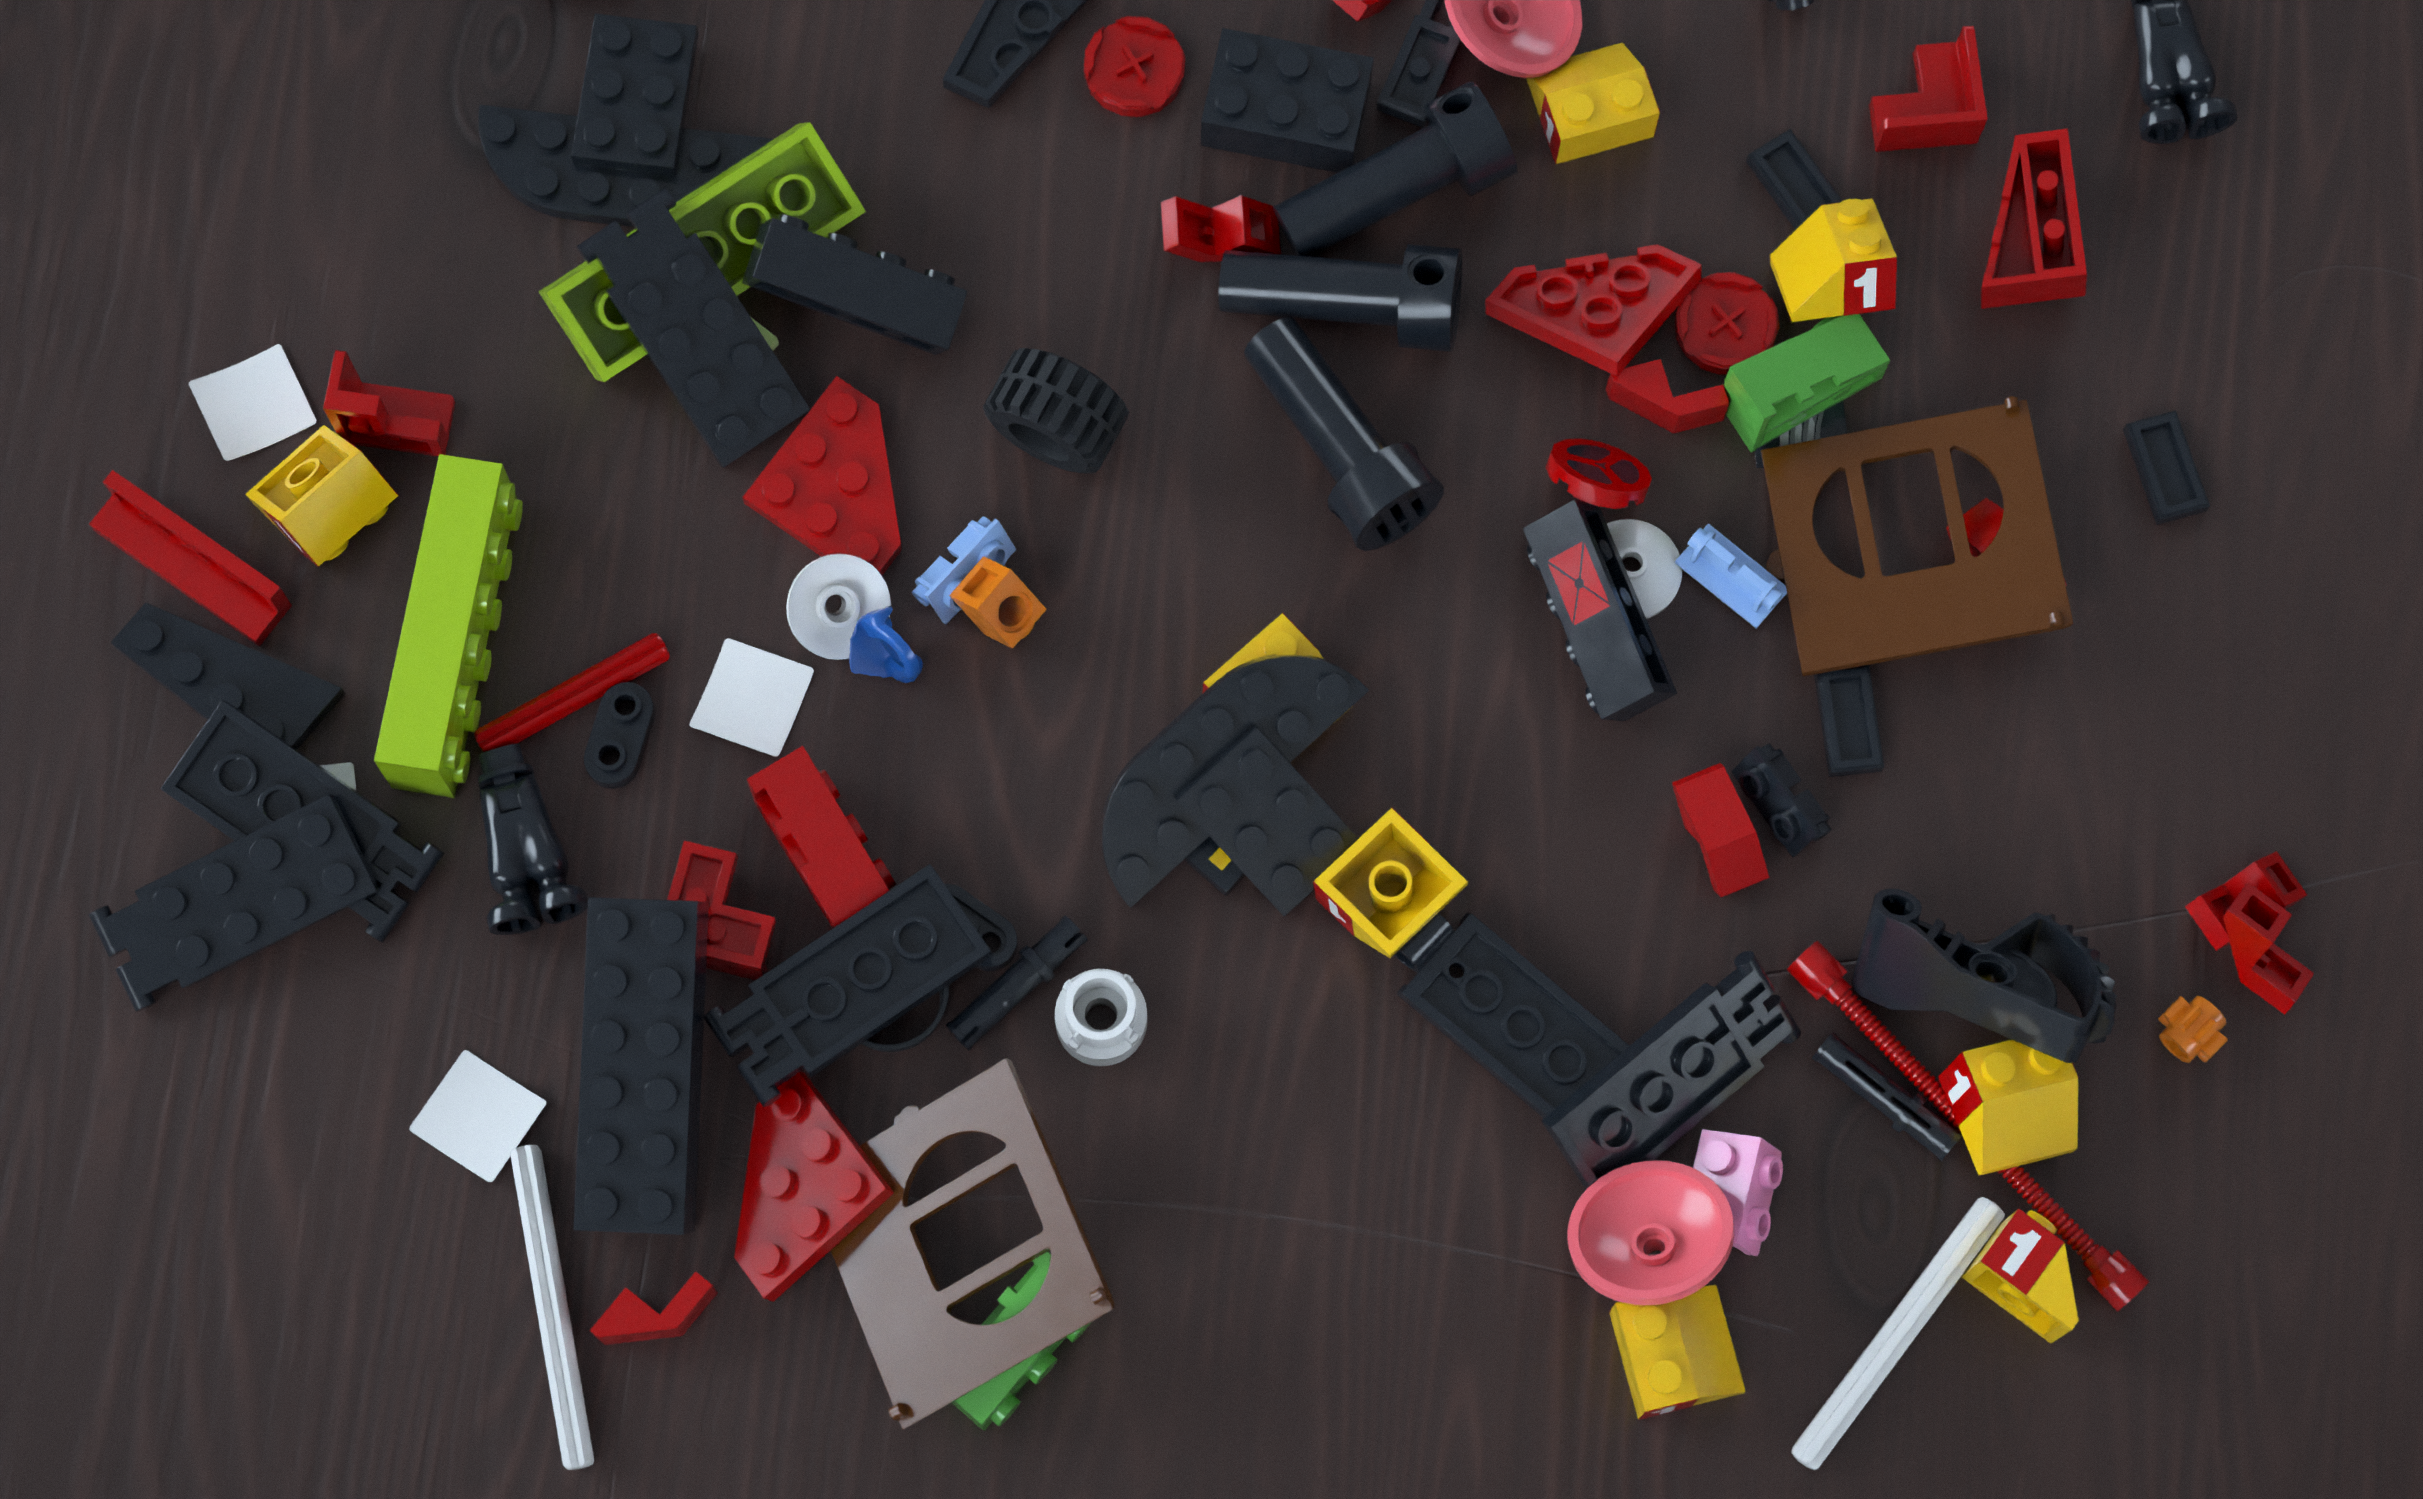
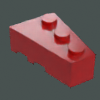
[1981,128,2087,309]
[747,746,896,929]

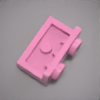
[1693,1129,1783,1256]

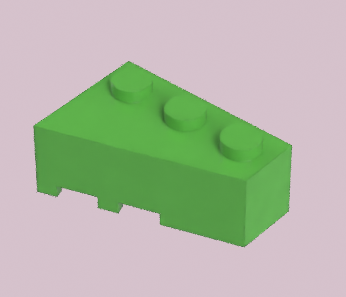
[1724,314,1890,453]
[952,1252,1091,1431]

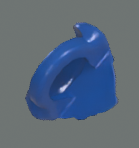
[849,606,923,683]

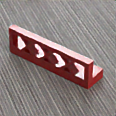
[89,470,292,647]

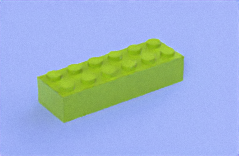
[539,122,866,382]
[374,454,523,798]

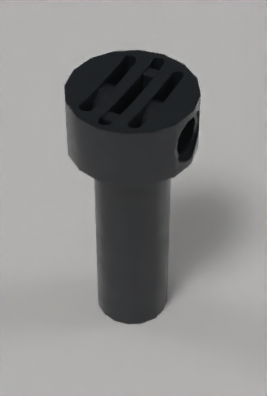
[1273,81,1518,257]
[1219,244,1463,352]
[1244,317,1444,551]

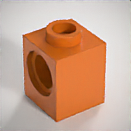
[949,556,1047,649]

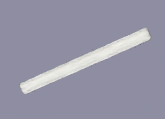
[510,1145,594,1470]
[1791,1197,2005,1470]

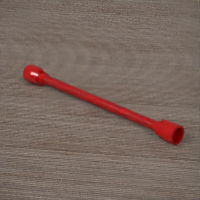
[1787,940,2149,1312]

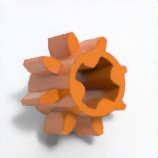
[2158,996,2228,1063]

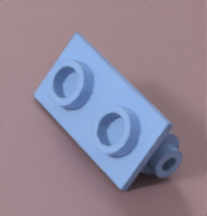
[912,516,1016,625]
[1675,523,1787,629]

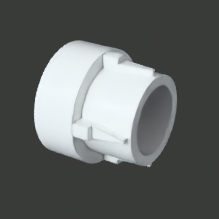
[1055,969,1147,1066]

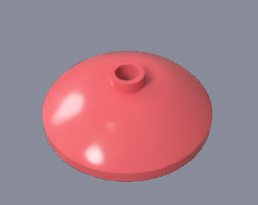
[1444,0,1582,78]
[1567,1160,1734,1305]

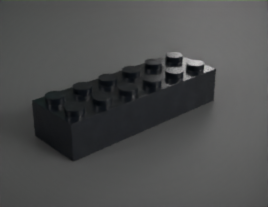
[574,897,709,1235]

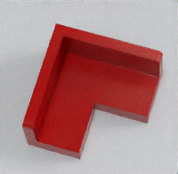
[1869,26,1988,152]
[323,350,455,457]
[667,840,776,980]

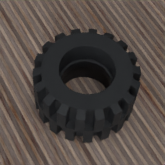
[983,348,1129,474]

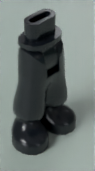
[2131,0,2237,144]
[478,744,588,935]

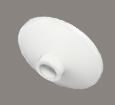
[1607,519,1682,619]
[786,554,891,660]

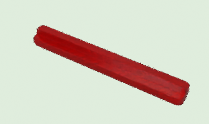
[474,633,670,752]

